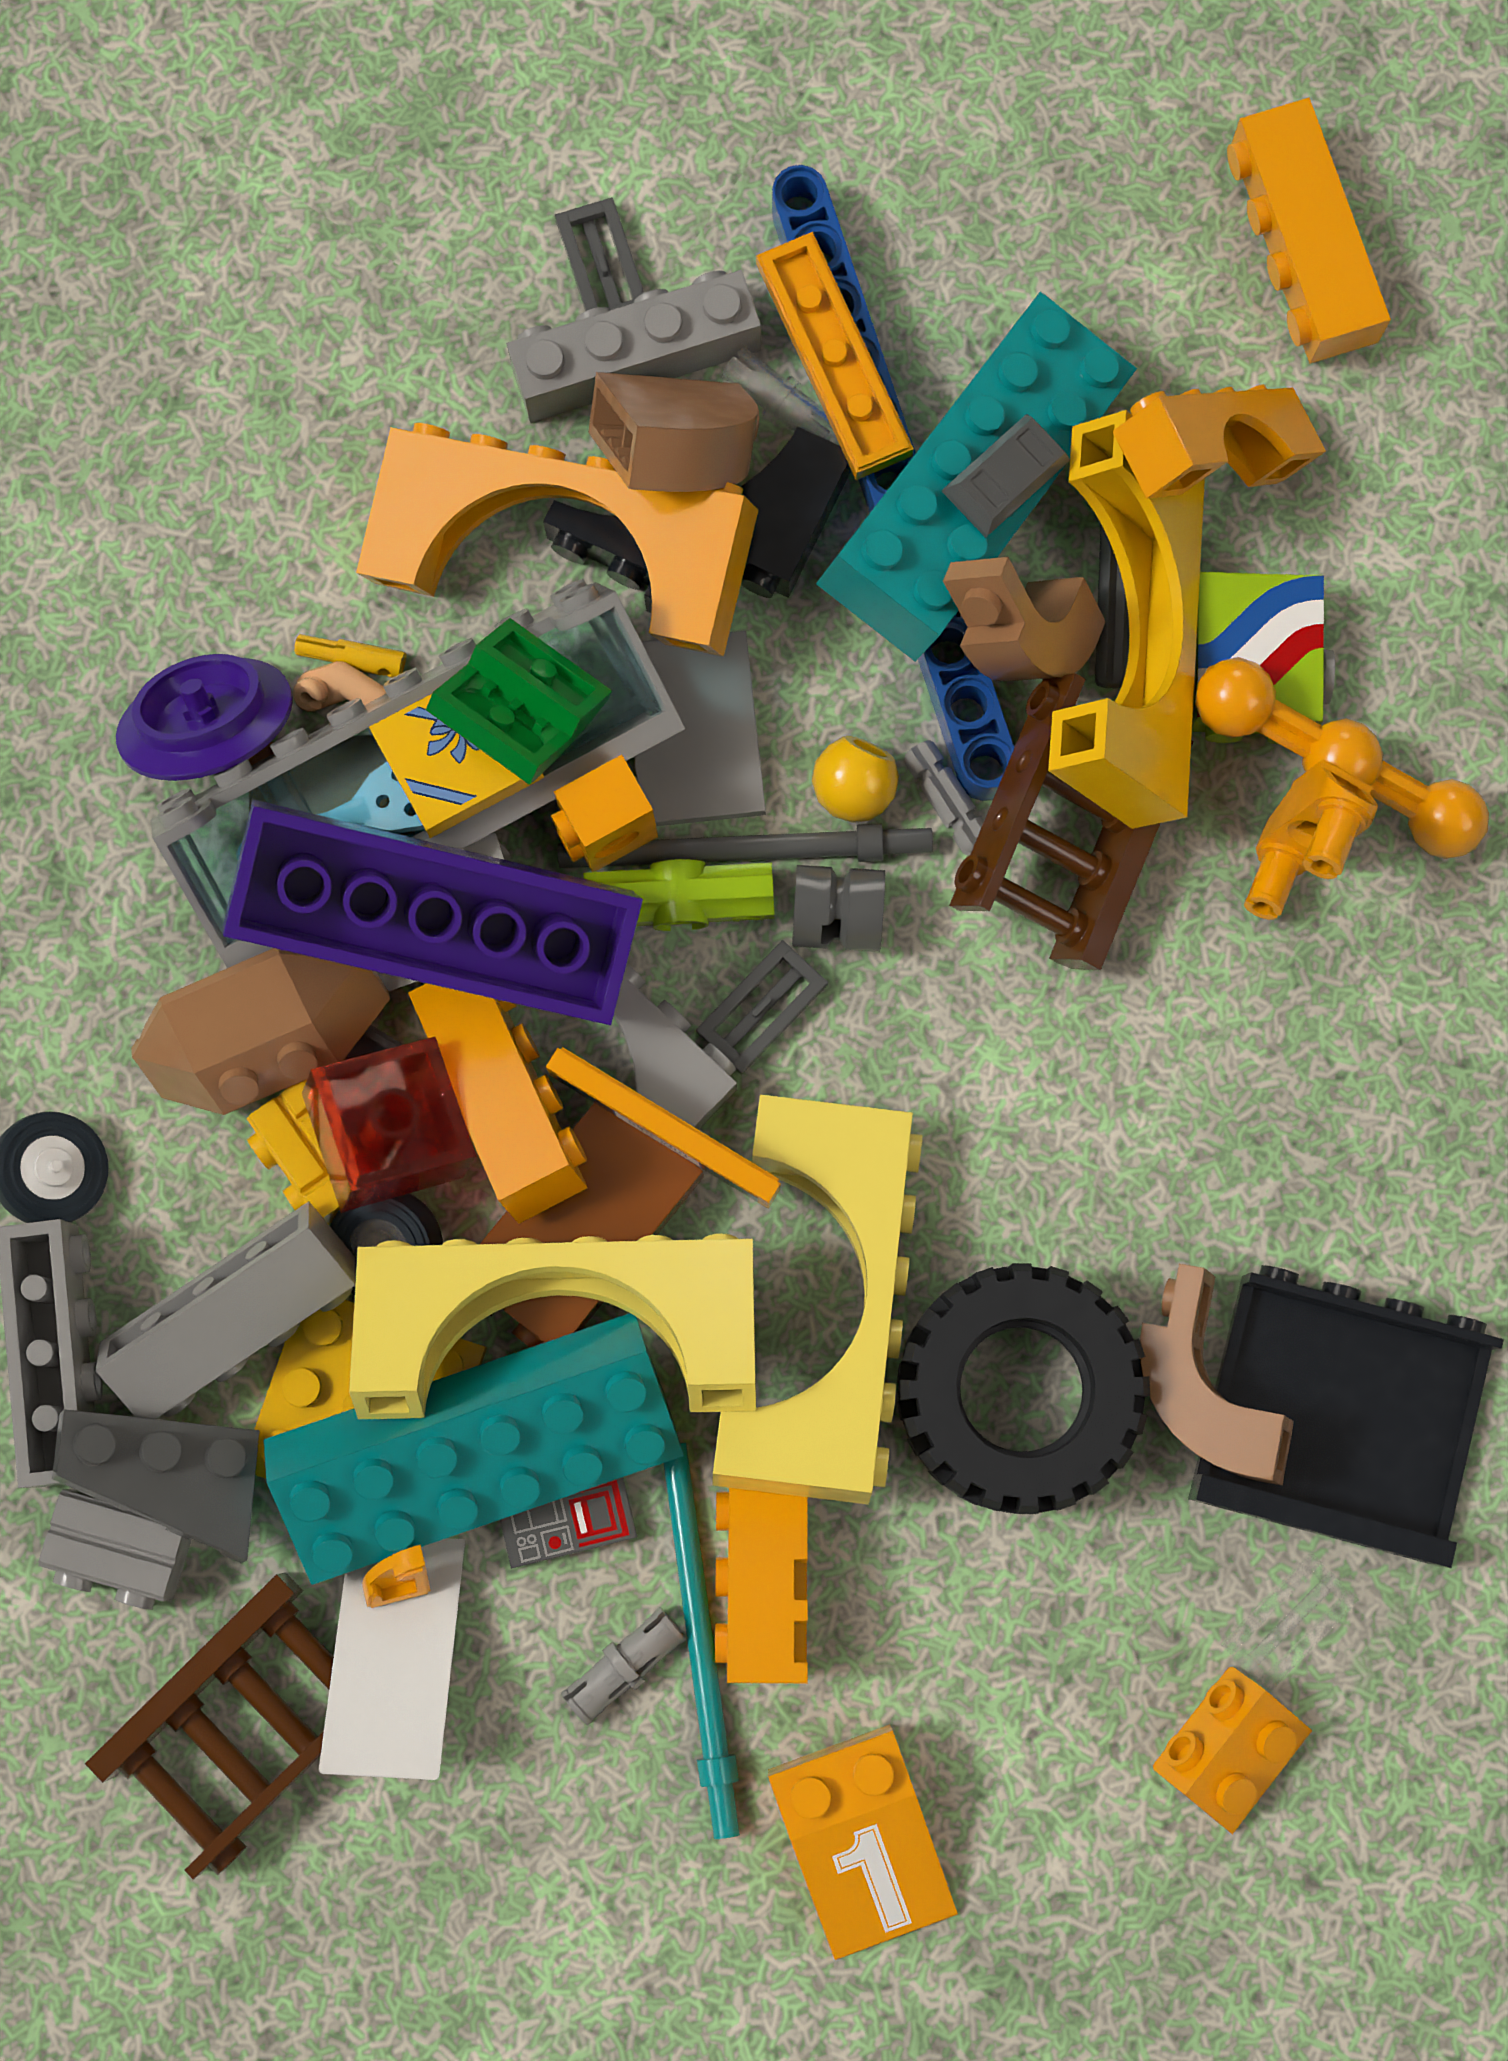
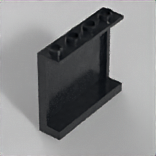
[1188,1265,1504,1568]

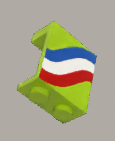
[1192,572,1324,745]

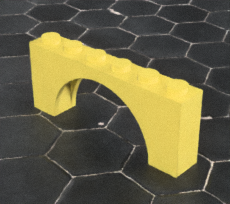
[712,1094,922,1505]
[349,1234,756,1419]

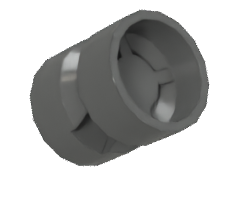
[792,865,885,952]

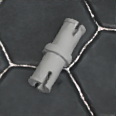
[561,1607,687,1725]

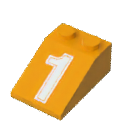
[768,1724,958,1960]

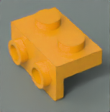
[1153,1667,1312,1835]

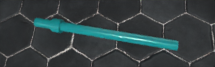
[663,1443,740,1839]

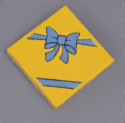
[369,694,544,839]

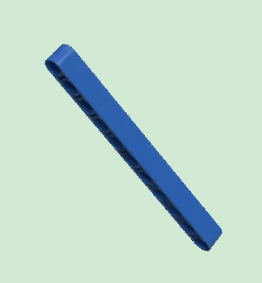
[772,165,1014,801]

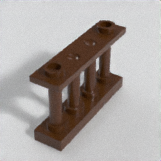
[949,673,1194,970]
[85,1572,334,1880]

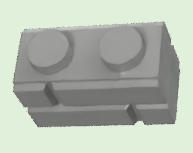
[38,1489,192,1610]

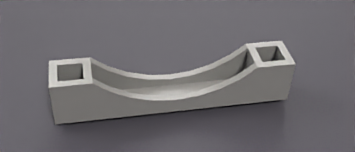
[498,841,737,1130]

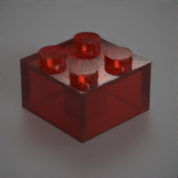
[302,1037,476,1213]

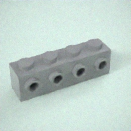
[506,269,761,423]
[95,1201,356,1419]
[0,1219,103,1488]

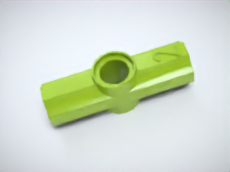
[583,859,775,931]

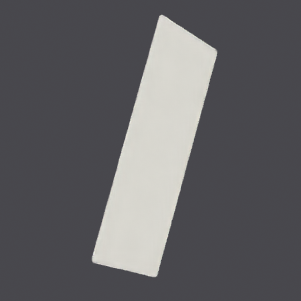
[319,1538,465,1780]

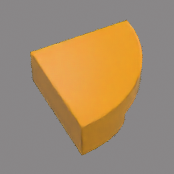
[362,1544,431,1608]

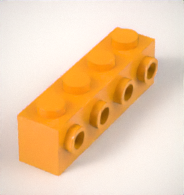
[1227,97,1391,364]
[408,983,588,1224]

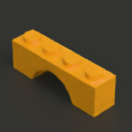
[1112,384,1326,499]

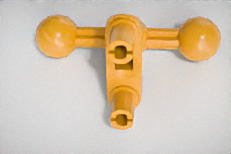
[1195,657,1489,920]

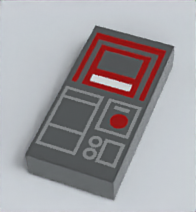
[500,1477,638,1569]

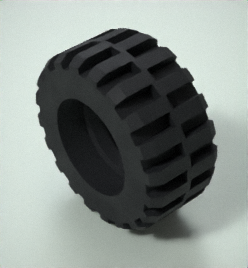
[897,1263,1150,1514]

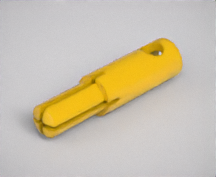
[294,634,407,678]

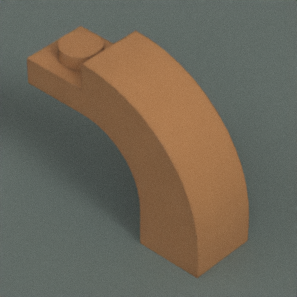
[943,557,1106,682]
[1140,1263,1294,1485]

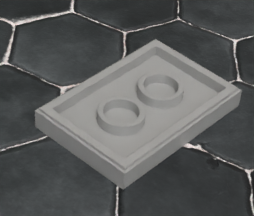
[626,630,766,826]

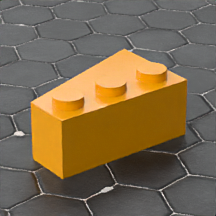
[715,1488,808,1684]

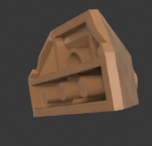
[131,948,390,1115]

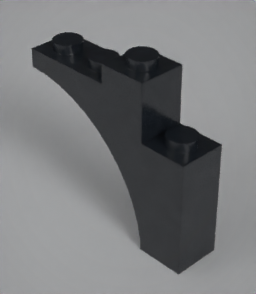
[543,426,851,613]

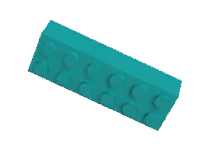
[816,291,1137,662]
[264,1313,684,1585]

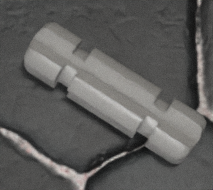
[904,740,984,855]

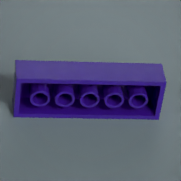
[223,799,643,1026]

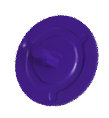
[116,654,293,781]

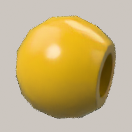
[812,736,899,823]

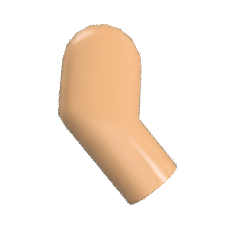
[292,661,387,712]

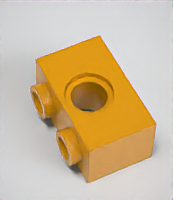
[551,754,658,872]

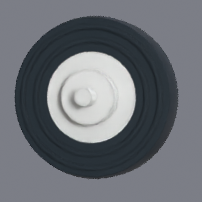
[0,1111,109,1223]

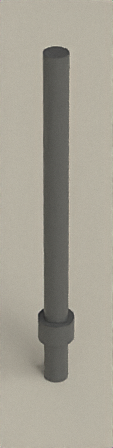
[558,823,933,868]

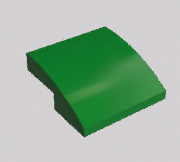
[426,618,612,785]

